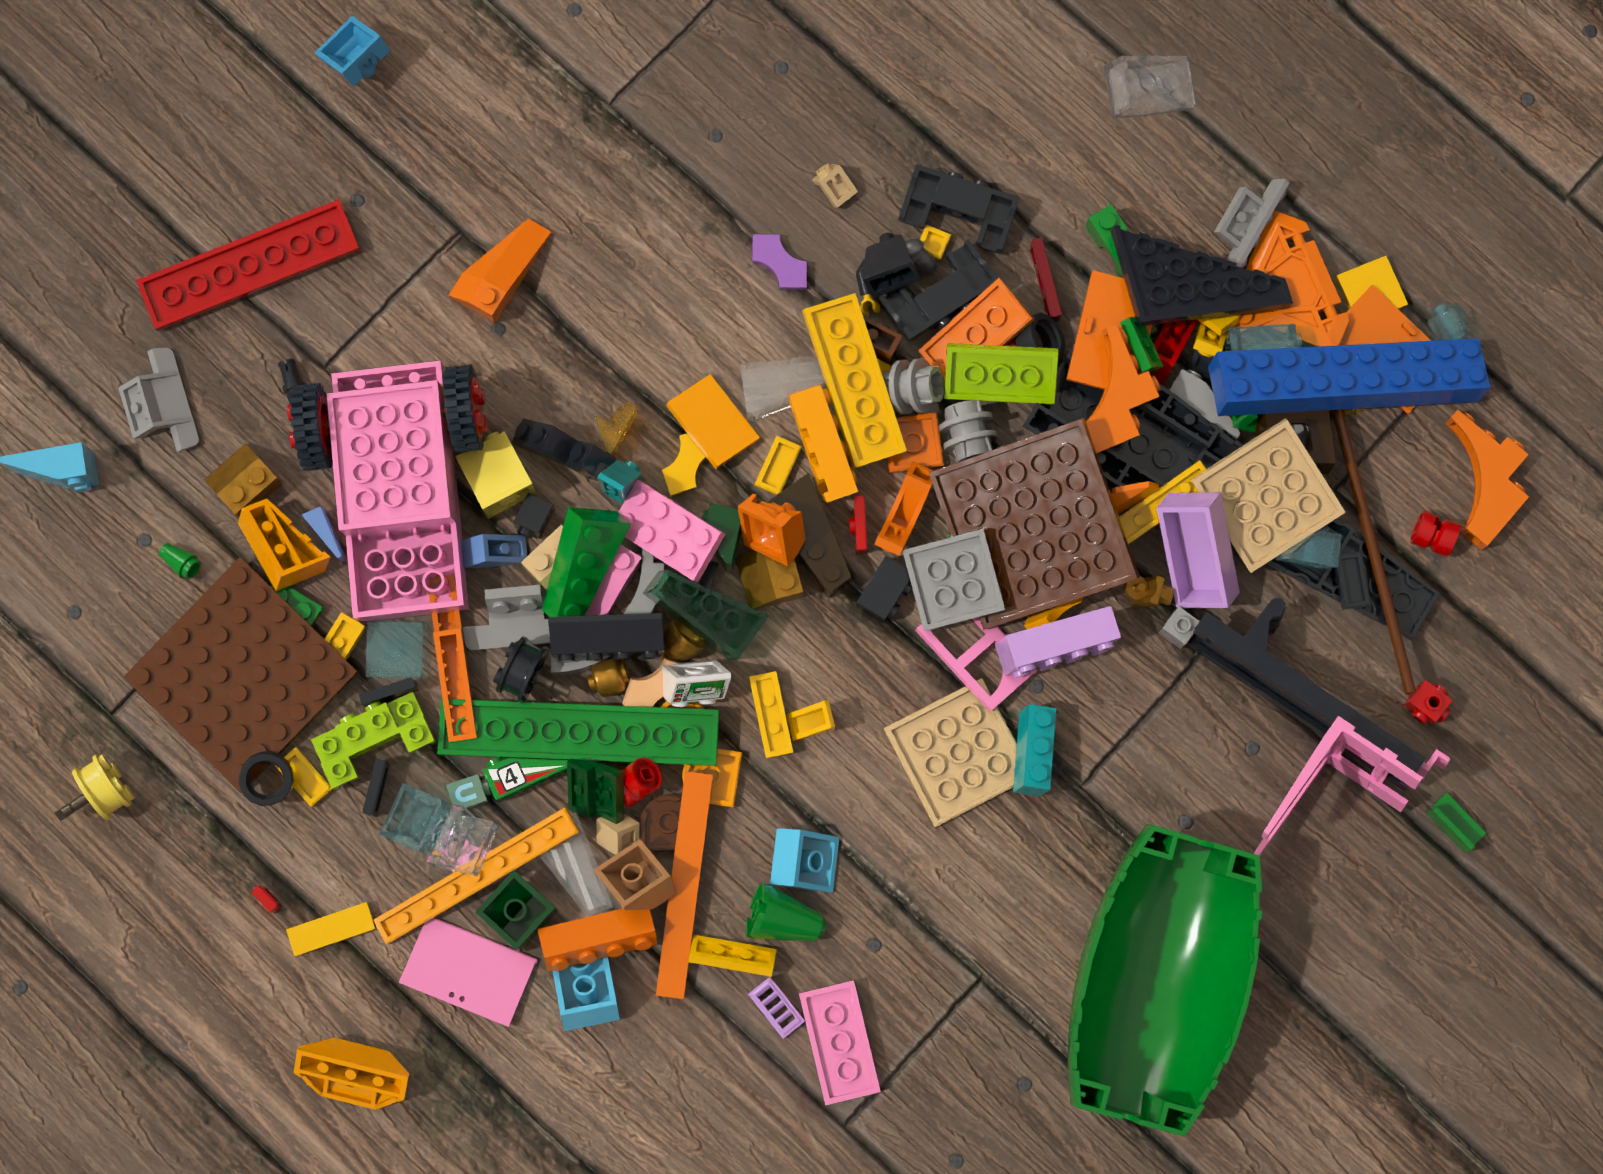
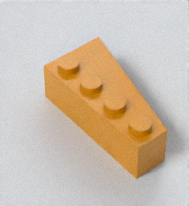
[787,384,858,502]

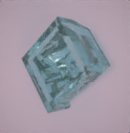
[379,783,455,856]

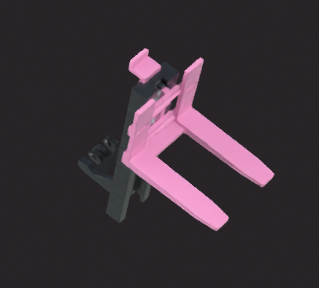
[1189,597,1450,856]

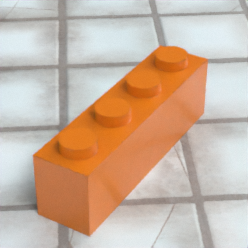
[537,908,657,972]

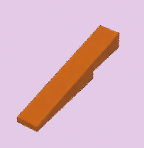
[428,574,477,742]

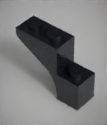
[511,419,616,481]

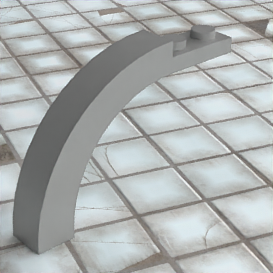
[551,548,665,676]

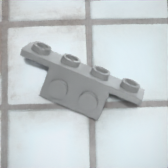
[1214,179,1290,268]

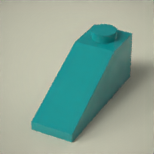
[597,460,643,504]

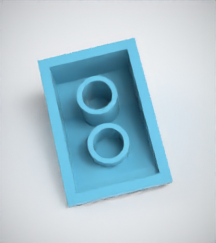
[0,442,99,492]
[553,957,620,1031]

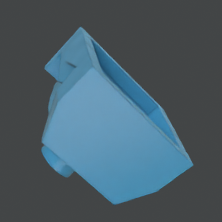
[314,16,390,87]

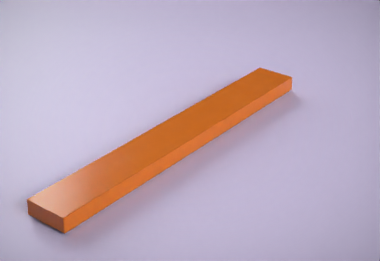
[656,771,713,999]

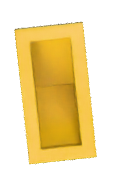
[786,700,835,741]

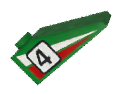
[482,757,568,802]

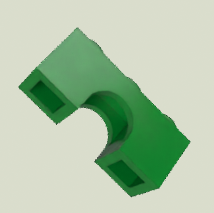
[1085,204,1130,278]

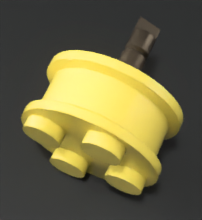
[54,754,135,821]

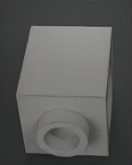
[1158,606,1199,649]

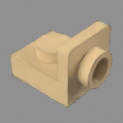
[812,163,858,208]

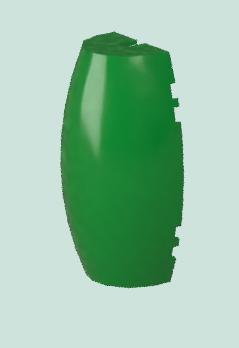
[1068,824,1262,1137]

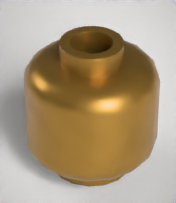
[587,658,630,697]

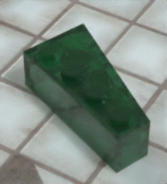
[643,570,770,660]

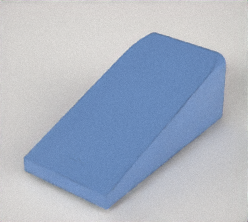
[302,506,346,562]

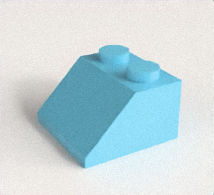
[770,828,839,893]

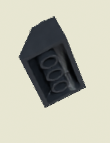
[548,613,665,663]

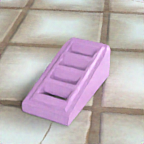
[748,977,805,1039]

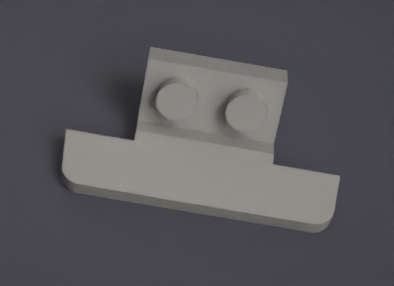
[118,347,199,452]
[462,585,550,650]

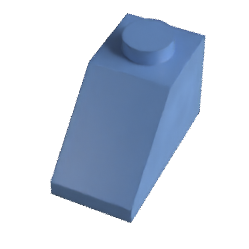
[462,534,527,569]

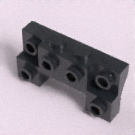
[898,164,1020,255]
[878,239,998,343]

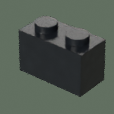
[856,556,912,623]

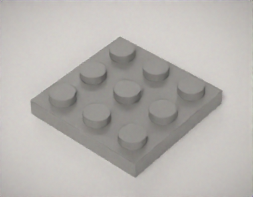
[902,528,1005,631]

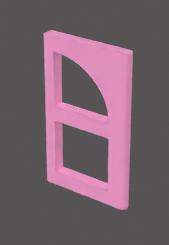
[915,617,1038,712]

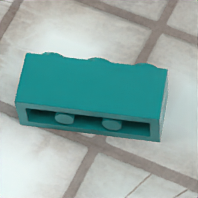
[1013,704,1056,797]

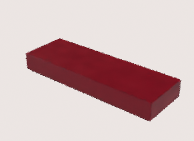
[1030,237,1062,322]

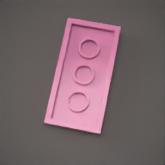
[618,479,726,582]
[799,980,881,1105]

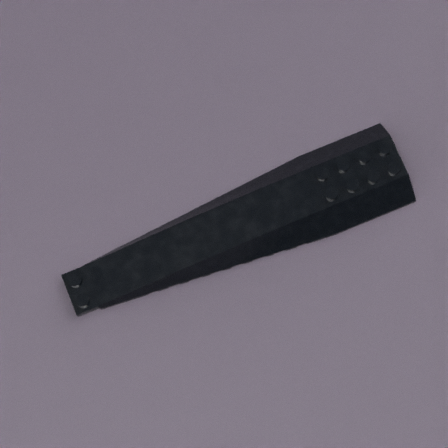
[1022,343,1440,640]

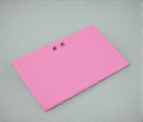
[399,917,538,1027]

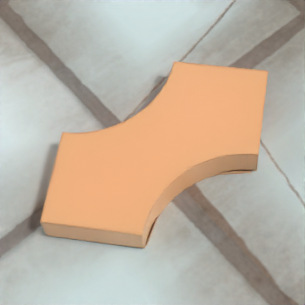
[622,658,681,707]

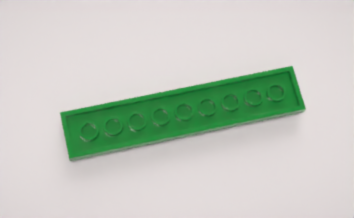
[437,699,719,767]

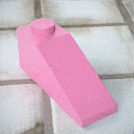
[585,545,642,616]

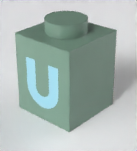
[446,774,492,813]

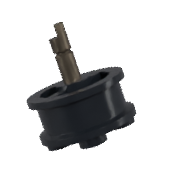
[493,636,571,703]

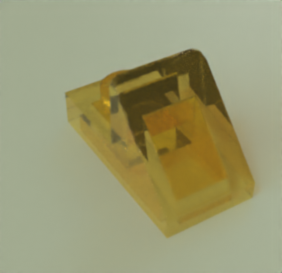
[595,401,638,457]

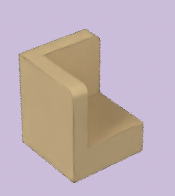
[596,814,639,855]

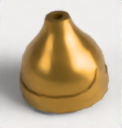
[661,618,706,661]

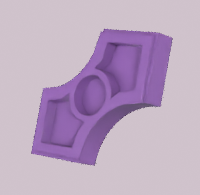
[752,234,807,290]

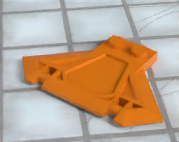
[1232,210,1350,347]

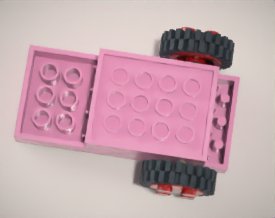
[287,361,488,623]

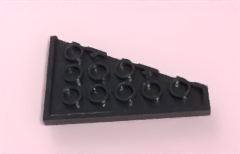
[1110,225,1293,327]

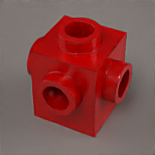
[1403,680,1452,725]

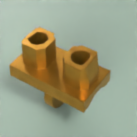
[1124,576,1174,608]

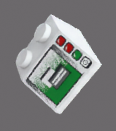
[662,660,731,707]

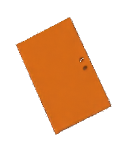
[1066,270,1152,390]
[1339,285,1431,414]

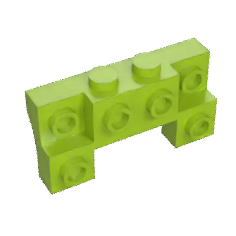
[311,692,436,790]

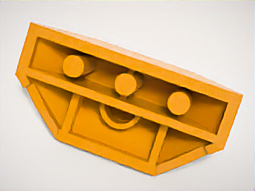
[294,1038,409,1110]

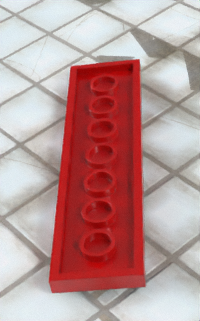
[136,199,360,332]

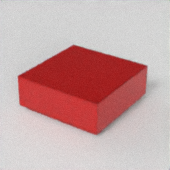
[251,885,282,914]

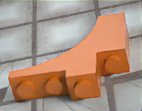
[1086,324,1160,453]
[1445,409,1529,550]

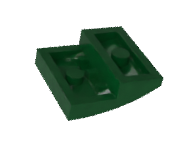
[567,759,624,824]

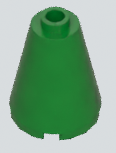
[745,883,827,942]

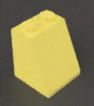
[455,431,537,519]

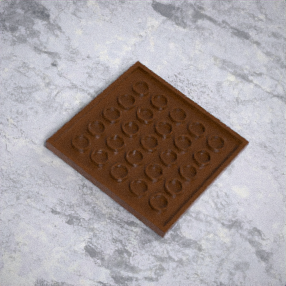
[929,418,1140,630]
[123,557,359,793]

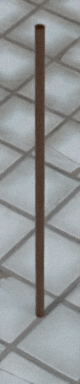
[1314,346,1416,695]

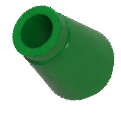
[159,543,201,580]

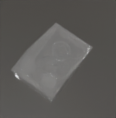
[1104,56,1196,118]

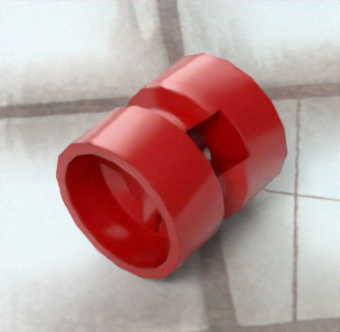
[1410,510,1461,558]
[621,758,662,807]

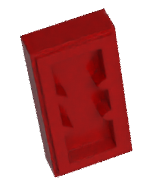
[849,495,868,554]

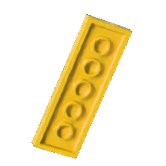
[802,293,907,468]

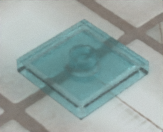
[366,622,424,678]

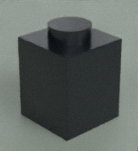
[513,493,555,539]

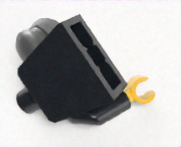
[856,233,937,316]

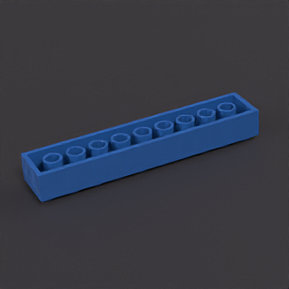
[1208,338,1491,416]

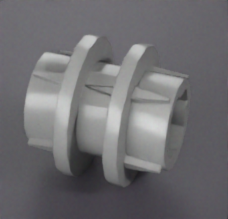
[882,358,945,414]
[939,400,998,463]

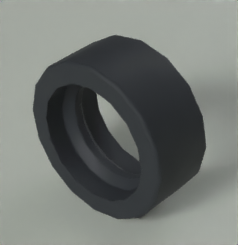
[1015,313,1065,360]
[239,751,294,806]

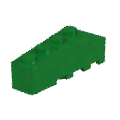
[542,507,631,617]

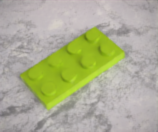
[944,343,1058,404]

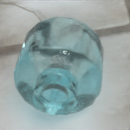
[1427,302,1469,340]

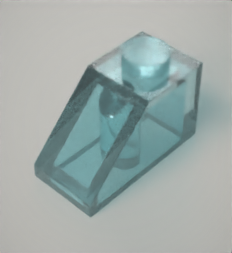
[1276,527,1342,569]

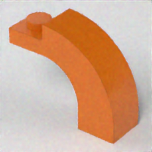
[874,462,934,556]

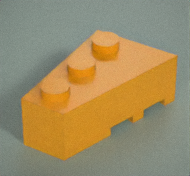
[238,499,330,591]

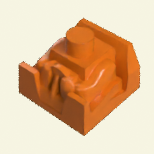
[738,493,806,566]

